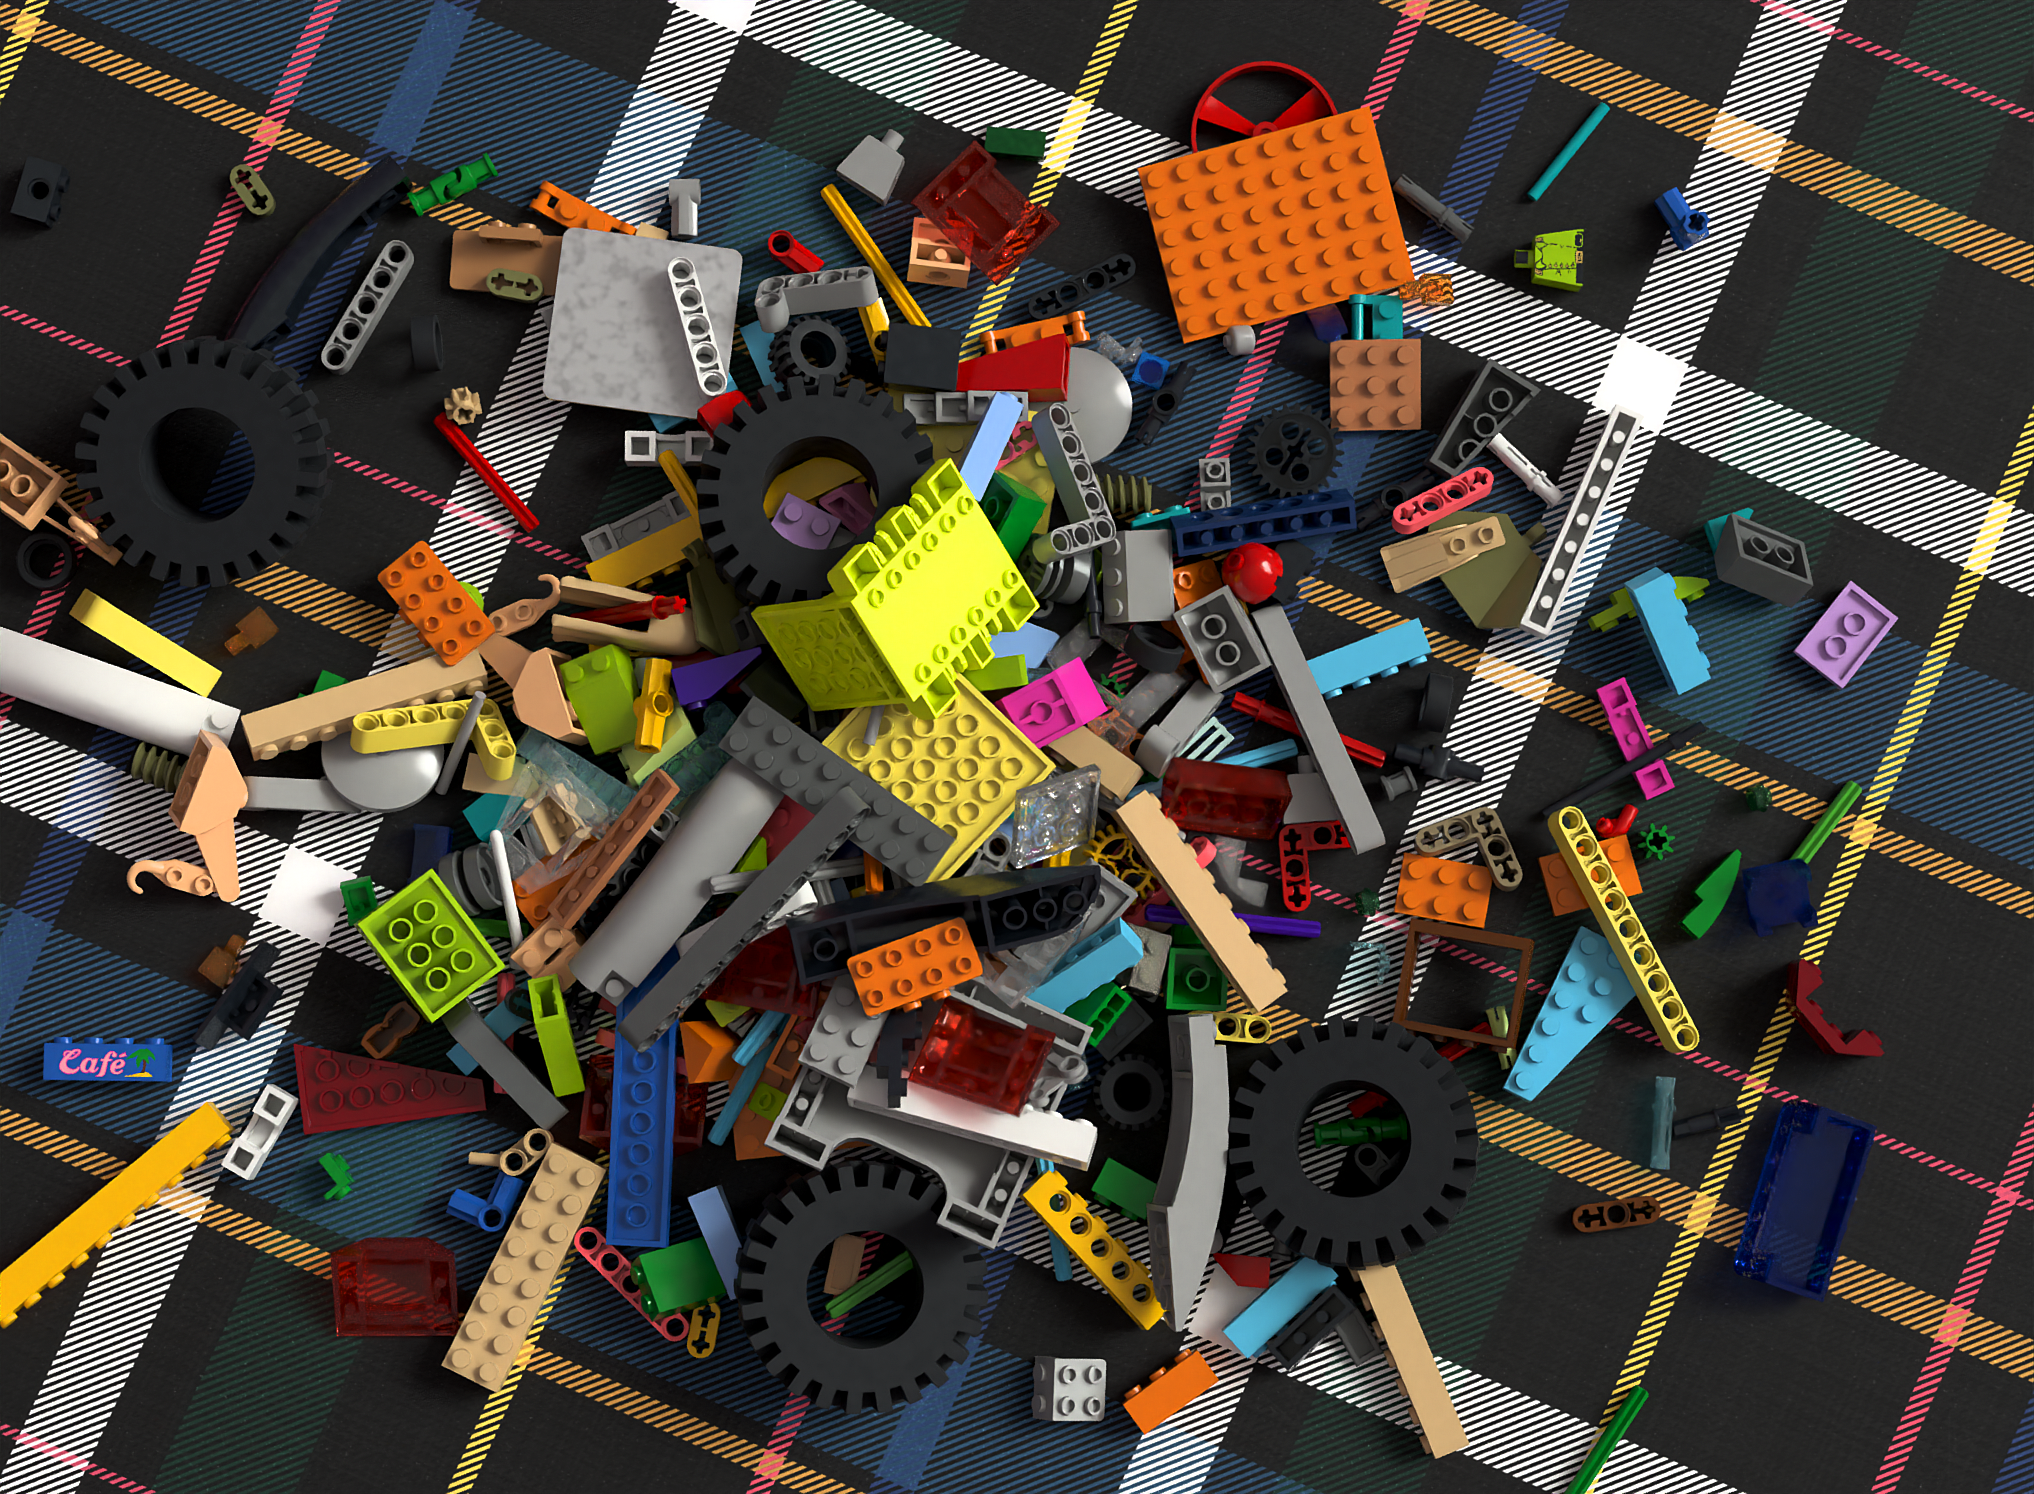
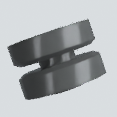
[438,842,504,917]

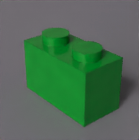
[1091,1157,1157,1222]

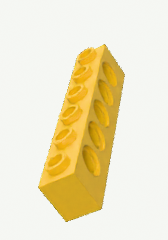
[1018,1170,1166,1331]

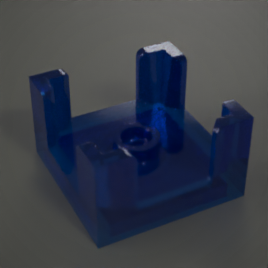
[1742,858,1819,937]

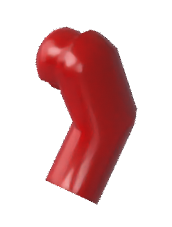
[1596,804,1639,838]

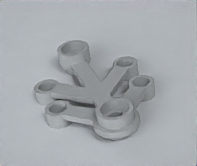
[968,1046,1088,1112]

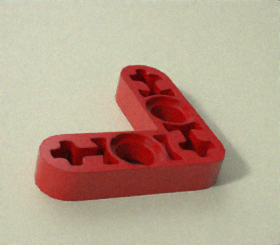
[1278,821,1351,913]

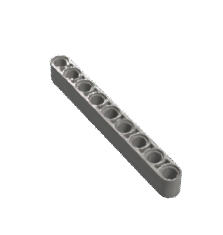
[1250,603,1385,855]

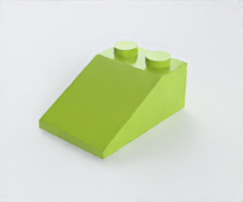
[559,644,640,756]

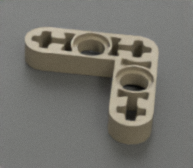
[1414,807,1523,892]

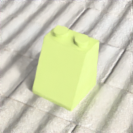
[617,687,710,789]

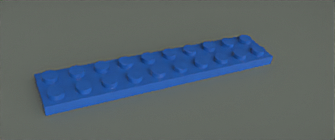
[606,939,681,1248]

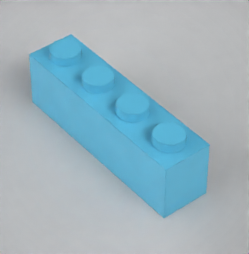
[1624,567,1711,695]
[1307,618,1432,700]
[1021,916,1143,1014]
[1221,1257,1338,1359]

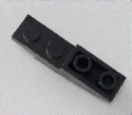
[876,1001,923,1108]

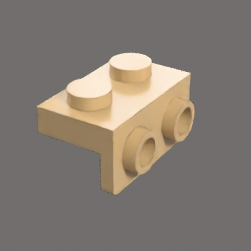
[524,782,591,856]

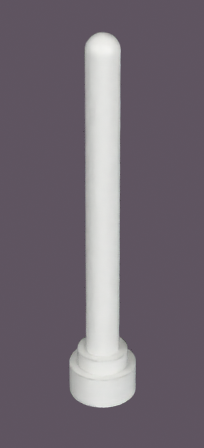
[490,830,523,970]

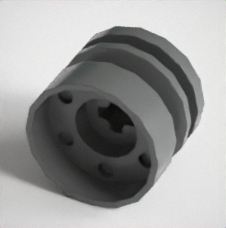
[1015,533,1091,605]

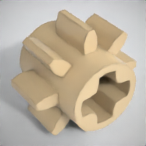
[444,387,482,425]

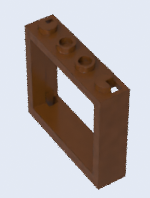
[1392,918,1535,1054]

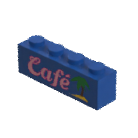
[43,1037,173,1082]

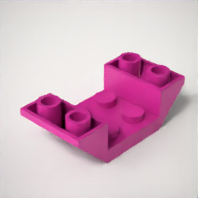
[992,657,1108,749]

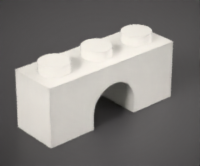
[625,431,713,467]
[221,1084,300,1180]

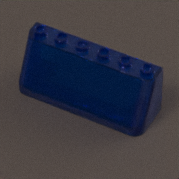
[1733,1099,1877,1302]

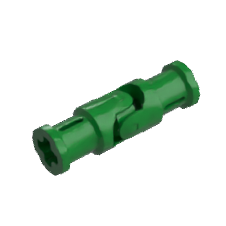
[407,152,499,217]
[1313,1113,1408,1149]

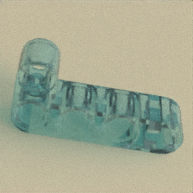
[639,701,738,811]

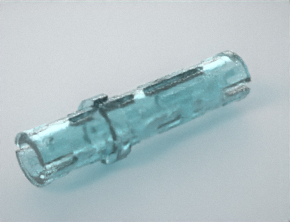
[1650,1076,1676,1169]

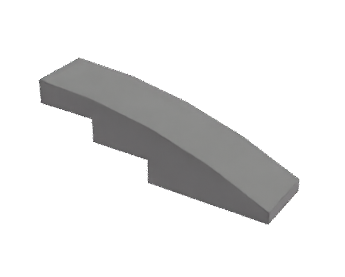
[903,390,1028,426]

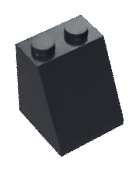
[877,322,962,394]
[737,650,808,721]

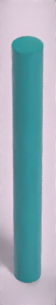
[1527,102,1610,201]

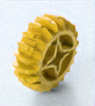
[1080,825,1157,905]

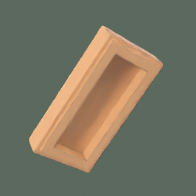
[823,1234,866,1295]

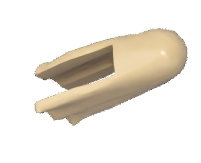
[551,576,702,656]

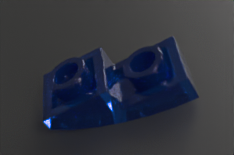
[1304,303,1348,343]

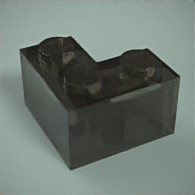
[1120,921,1173,999]

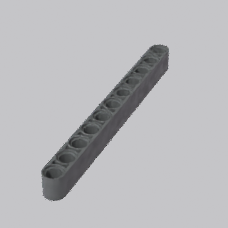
[617,786,871,1053]

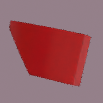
[1213,1253,1271,1289]

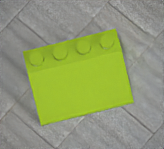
[353,868,506,1023]

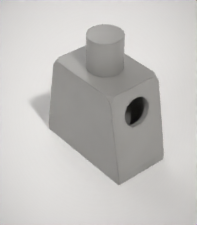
[836,129,905,207]
[1282,755,1339,826]

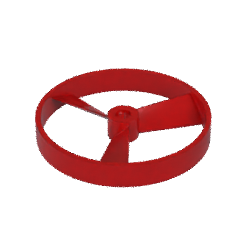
[1191,61,1338,154]

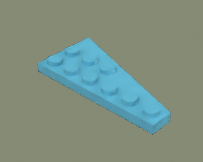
[1502,926,1652,1103]

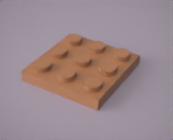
[1329,338,1421,431]

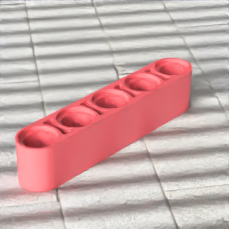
[574,1226,690,1342]

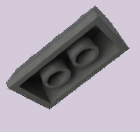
[1714,513,1813,608]

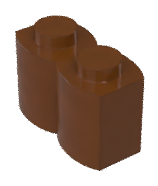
[361,1001,425,1060]

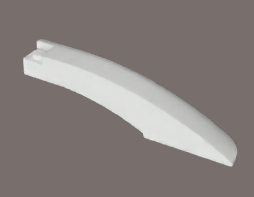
[0,627,241,757]

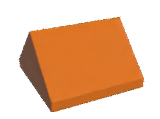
[680,1020,741,1084]

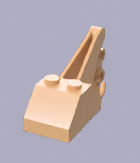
[0,434,123,566]
[477,574,590,746]
[127,729,248,902]

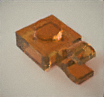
[1398,273,1454,306]
[224,606,280,656]
[197,934,248,989]

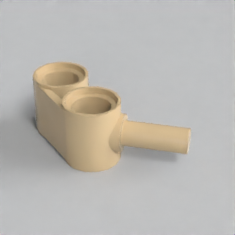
[469,1128,554,1176]

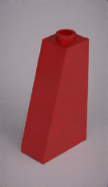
[955,333,1071,402]

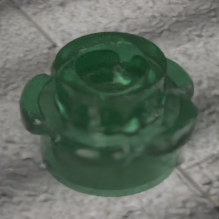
[1746,783,1772,812]
[1355,887,1380,917]

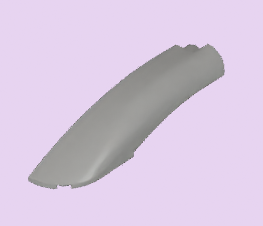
[568,757,786,1007]
[1146,1013,1229,1332]

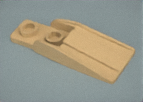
[1380,516,1506,593]

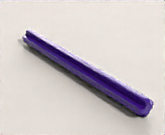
[1144,904,1321,938]

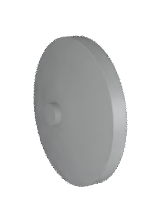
[1028,347,1132,465]
[321,731,444,813]

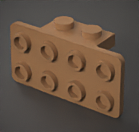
[450,221,563,296]

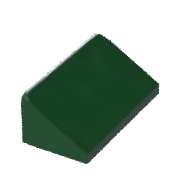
[984,126,1047,162]

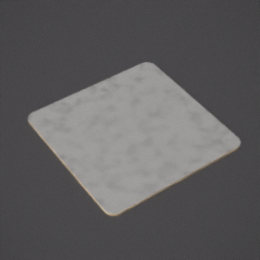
[543,227,742,420]

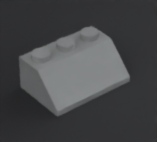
[1101,529,1175,624]
[1173,585,1272,695]

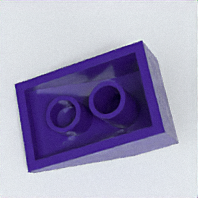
[671,647,765,713]

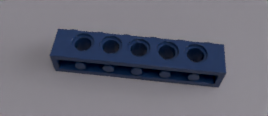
[1169,488,1357,557]

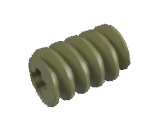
[1095,474,1152,514]
[131,741,188,793]

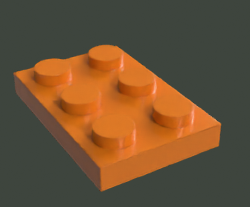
[1537,834,1643,917]
[1393,852,1492,929]

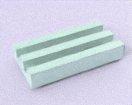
[1174,716,1234,772]

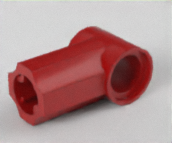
[768,230,825,274]

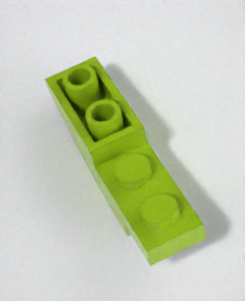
[1587,577,1710,632]

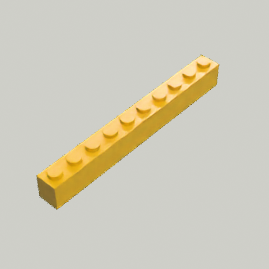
[585,457,868,590]
[0,1102,235,1329]

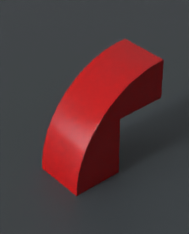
[697,390,753,439]

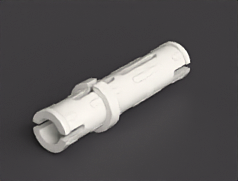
[1486,433,1565,508]

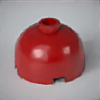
[1221,542,1283,604]

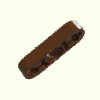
[1571,1196,1661,1232]

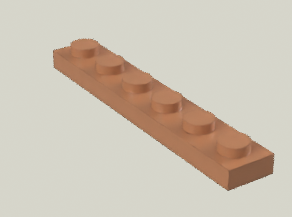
[547,768,680,930]

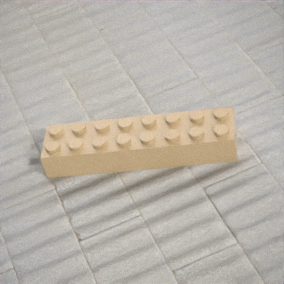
[442,1142,609,1393]

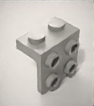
[1031,1356,1106,1421]

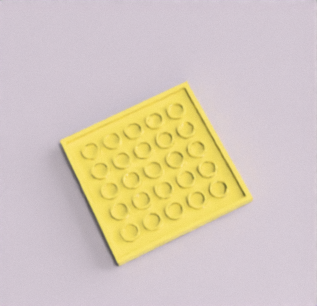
[821,669,1057,885]

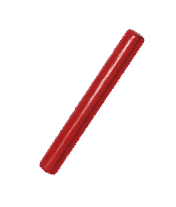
[433,412,540,533]

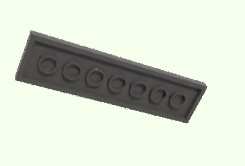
[718,696,956,887]

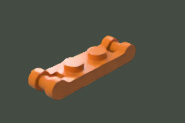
[529,180,637,236]
[979,311,1090,356]

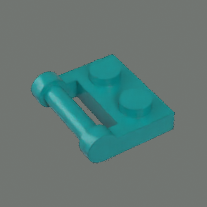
[1348,294,1403,340]

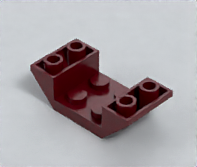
[1785,958,1885,1057]

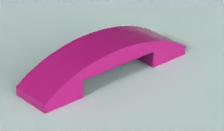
[1596,677,1675,800]

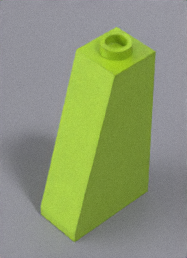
[527,973,586,1097]

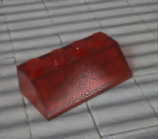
[1160,757,1293,840]

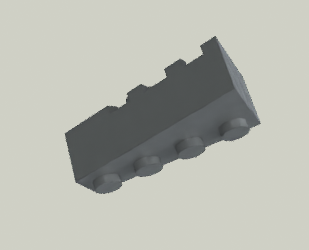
[1422,358,1541,480]

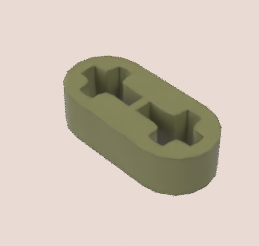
[230,164,276,218]
[486,268,544,303]

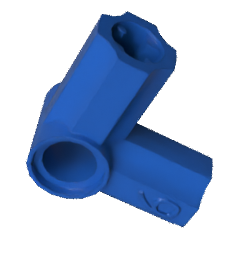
[1653,187,1710,251]
[446,1171,525,1233]

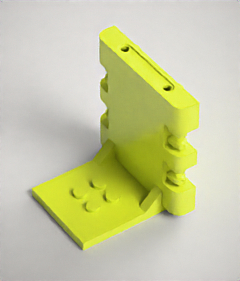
[751,458,1040,720]

